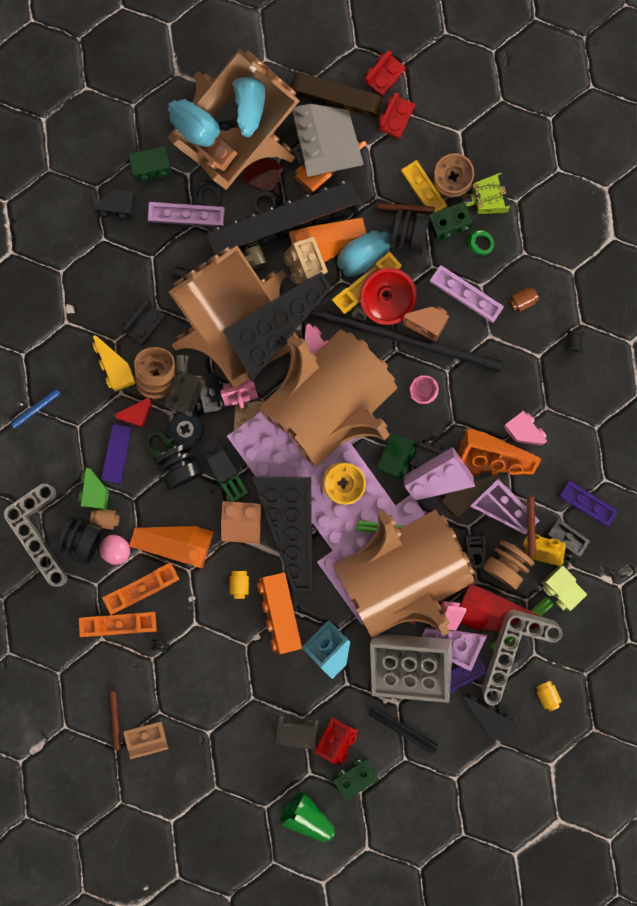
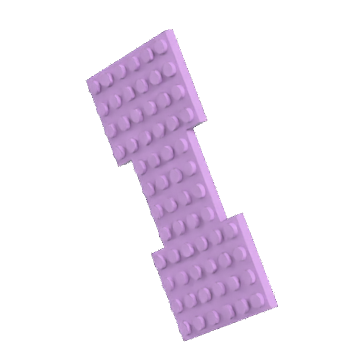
[227,412,425,625]

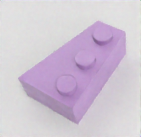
[404,447,475,500]
[470,478,539,534]

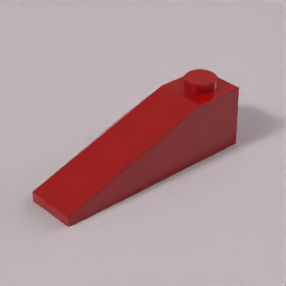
[460,584,542,631]

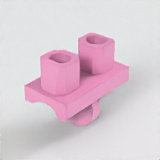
[220,379,258,409]

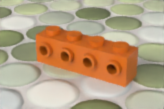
[257,572,302,654]

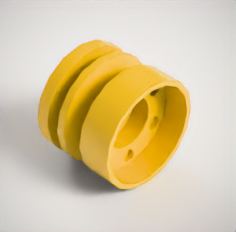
[321,462,366,505]

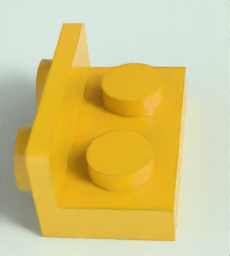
[523,534,566,566]

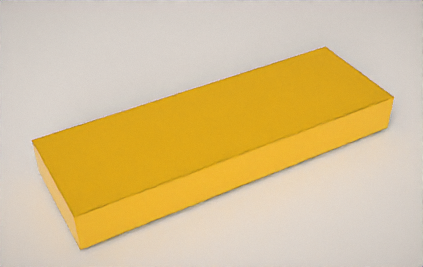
[401,160,447,212]

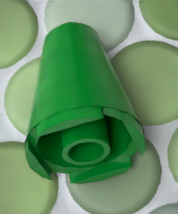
[279,791,335,843]

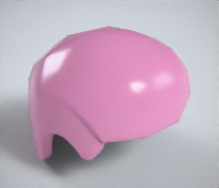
[410,375,439,404]
[99,535,130,565]

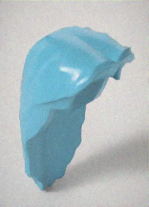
[233,76,265,137]
[168,99,220,147]
[337,230,390,277]

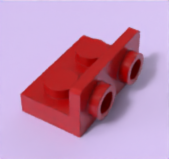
[365,50,406,98]
[378,92,415,140]
[314,717,358,765]

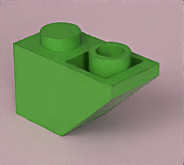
[79,468,109,510]

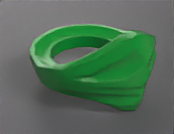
[466,231,494,255]

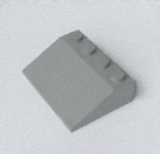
[292,104,363,177]
[370,634,452,703]

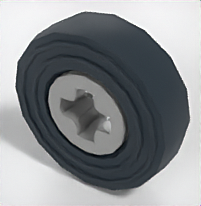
[168,413,203,446]

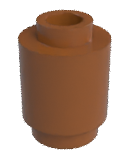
[509,287,539,312]

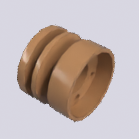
[433,153,474,199]
[134,347,176,399]
[483,540,535,590]

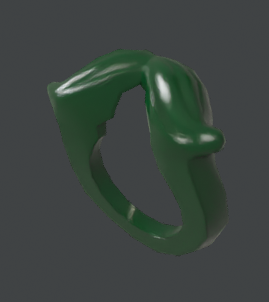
[146,431,173,459]

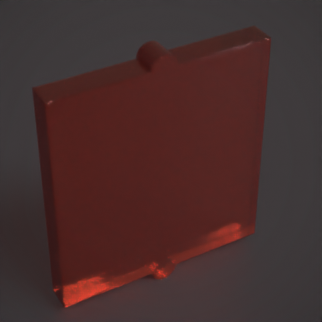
[242,158,285,191]

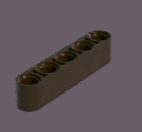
[291,72,383,117]

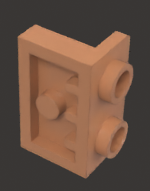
[193,135,238,171]

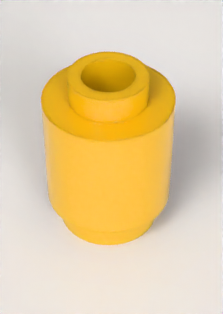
[229,571,249,599]
[536,681,562,712]

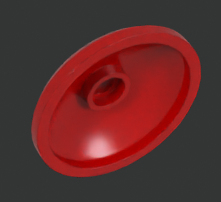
[360,267,416,325]

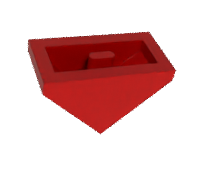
[115,398,153,428]

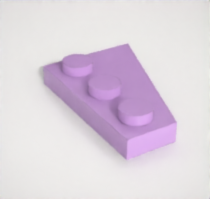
[422,627,487,671]

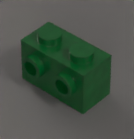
[129,146,172,182]
[429,202,473,240]
[377,433,417,481]
[333,757,379,801]

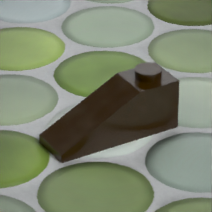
[440,474,499,519]

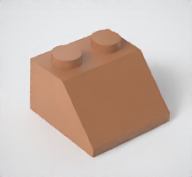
[403,307,449,342]
[221,501,262,543]

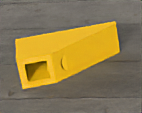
[92,335,136,392]

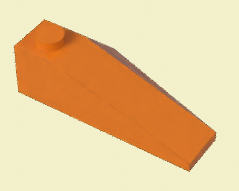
[458,429,541,475]

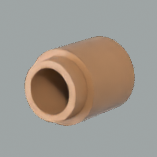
[90,509,120,530]

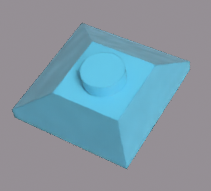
[302,620,350,679]

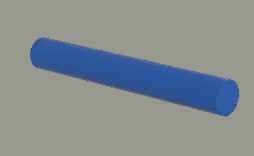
[11,389,60,429]

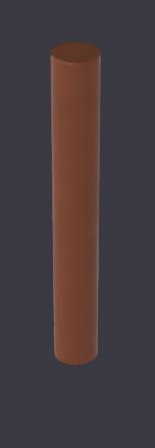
[378,203,435,214]
[527,497,536,556]
[109,691,121,750]

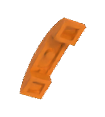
[103,562,180,615]
[79,612,157,637]

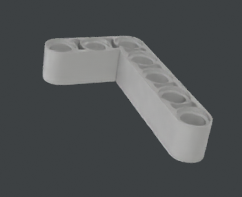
[4,484,67,587]
[481,610,563,705]

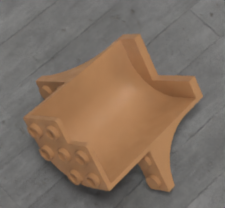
[168,48,299,190]
[169,246,299,388]
[259,330,397,467]
[333,509,475,638]

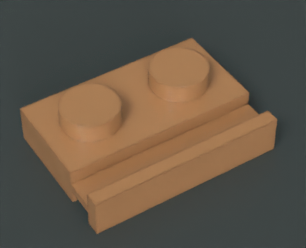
[123,721,169,759]

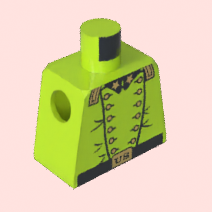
[463,173,510,214]

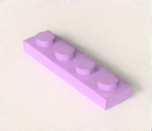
[148,202,225,227]
[430,265,504,323]

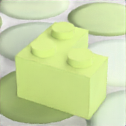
[541,566,587,611]

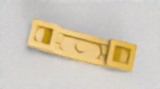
[332,252,402,314]

